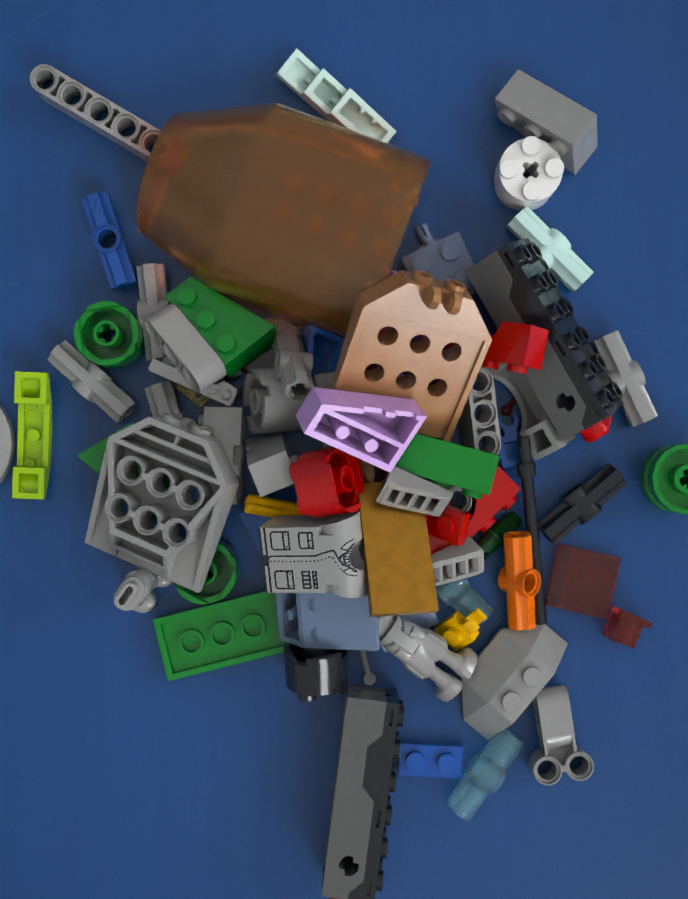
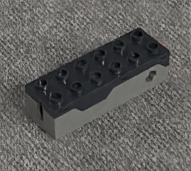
[465,238,624,443]
[321,683,405,899]

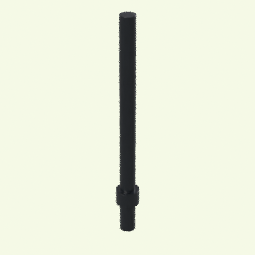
[516,436,547,625]

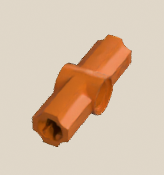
[498,530,541,631]

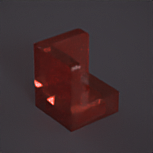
[602,606,653,648]

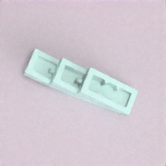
[275,48,396,156]

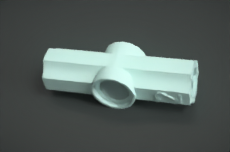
[506,206,594,293]

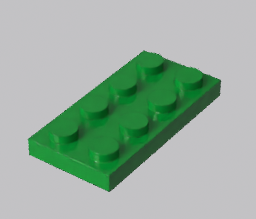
[153,590,290,681]

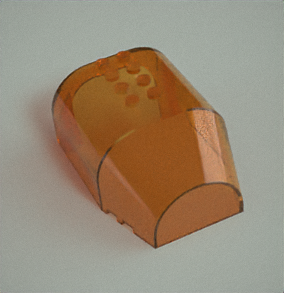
[136,102,433,339]

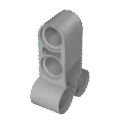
[528,685,594,786]

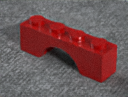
[442,321,549,374]
[428,466,521,567]

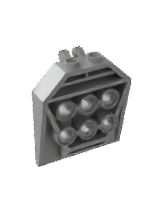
[84,413,239,593]

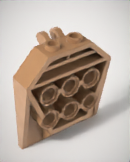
[330,270,492,442]

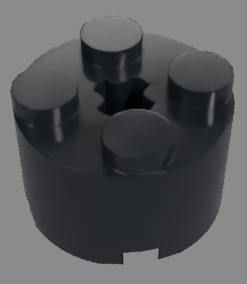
[283,643,350,702]

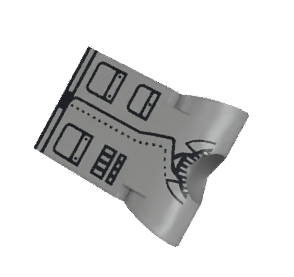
[258,510,367,598]

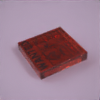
[545,543,621,619]

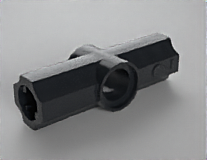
[538,463,627,545]

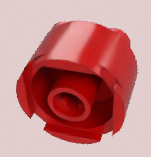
[289,446,364,519]

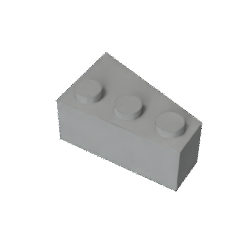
[495,69,598,176]

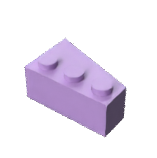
[295,387,427,472]

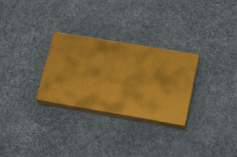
[357,482,439,617]

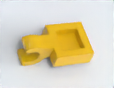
[434,608,487,652]

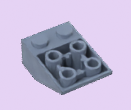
[276,591,380,651]

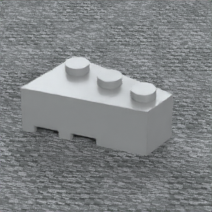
[196,407,246,505]
[245,432,299,497]

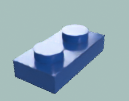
[398,741,463,779]

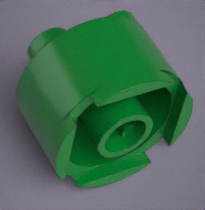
[74,301,144,369]
[175,539,240,605]

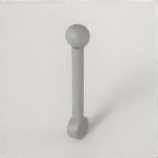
[359,650,376,685]

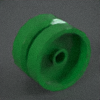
[639,444,688,515]

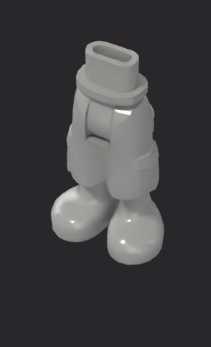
[114,567,172,613]
[378,615,477,702]

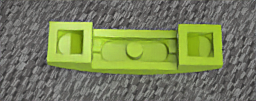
[12,371,53,500]

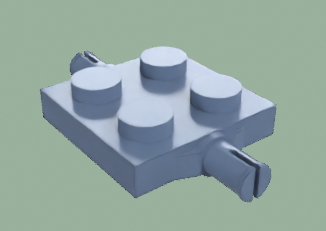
[401,223,477,296]

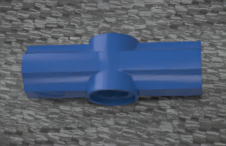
[81,192,138,291]

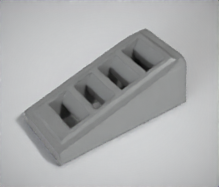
[375,466,454,517]
[431,537,484,586]

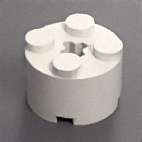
[494,136,564,210]

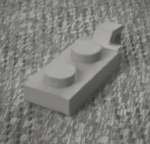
[148,357,239,407]

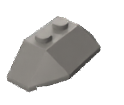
[460,624,568,740]

